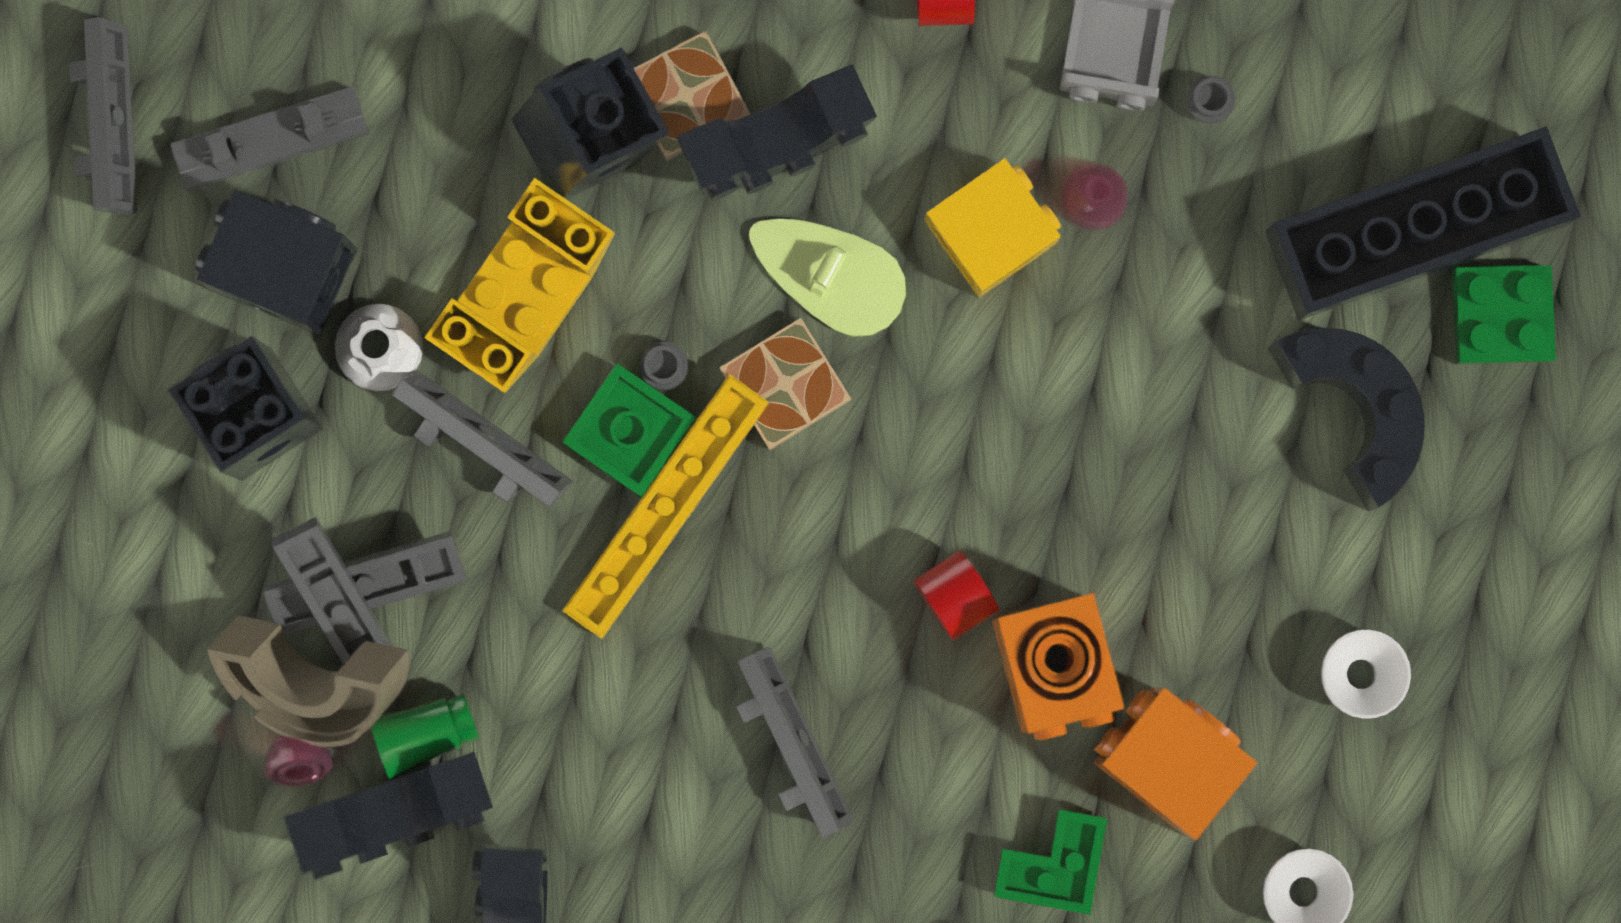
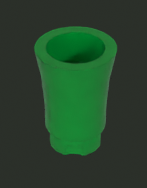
[371,694,479,781]

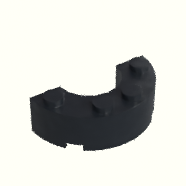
[677,64,877,201]
[1267,328,1425,511]
[284,752,493,880]
[472,845,548,923]

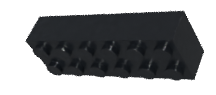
[1265,126,1581,321]

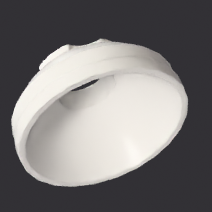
[335,304,423,391]
[1321,630,1411,719]
[1263,849,1353,923]

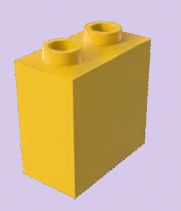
[924,158,1061,298]

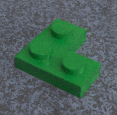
[993,809,1107,915]

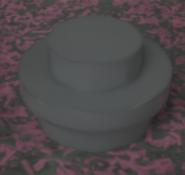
[1186,75,1235,124]
[640,342,688,390]

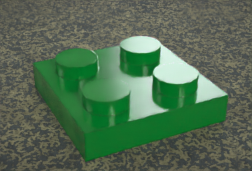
[1452,265,1556,365]
[562,363,697,498]

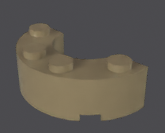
[207,616,409,747]

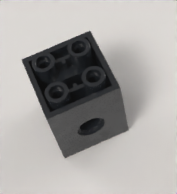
[511,47,670,199]
[195,190,358,336]
[168,336,323,481]

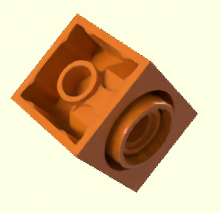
[992,593,1125,741]
[1093,687,1258,840]

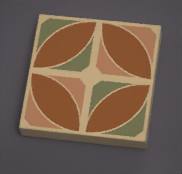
[634,31,750,161]
[719,318,851,450]

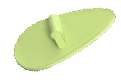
[749,219,906,337]

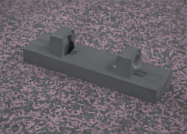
[69,17,137,216]
[170,86,370,192]
[392,370,573,507]
[272,517,392,665]
[263,530,466,635]
[736,647,854,838]

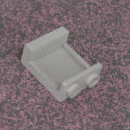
[1059,0,1174,111]

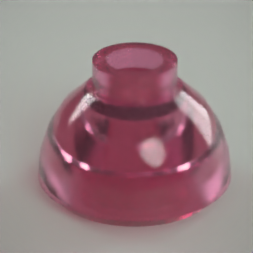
[1062,163,1128,230]
[264,735,333,786]

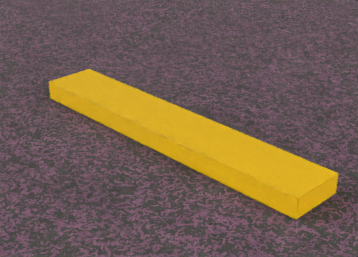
[562,374,770,639]

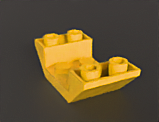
[425,178,615,393]

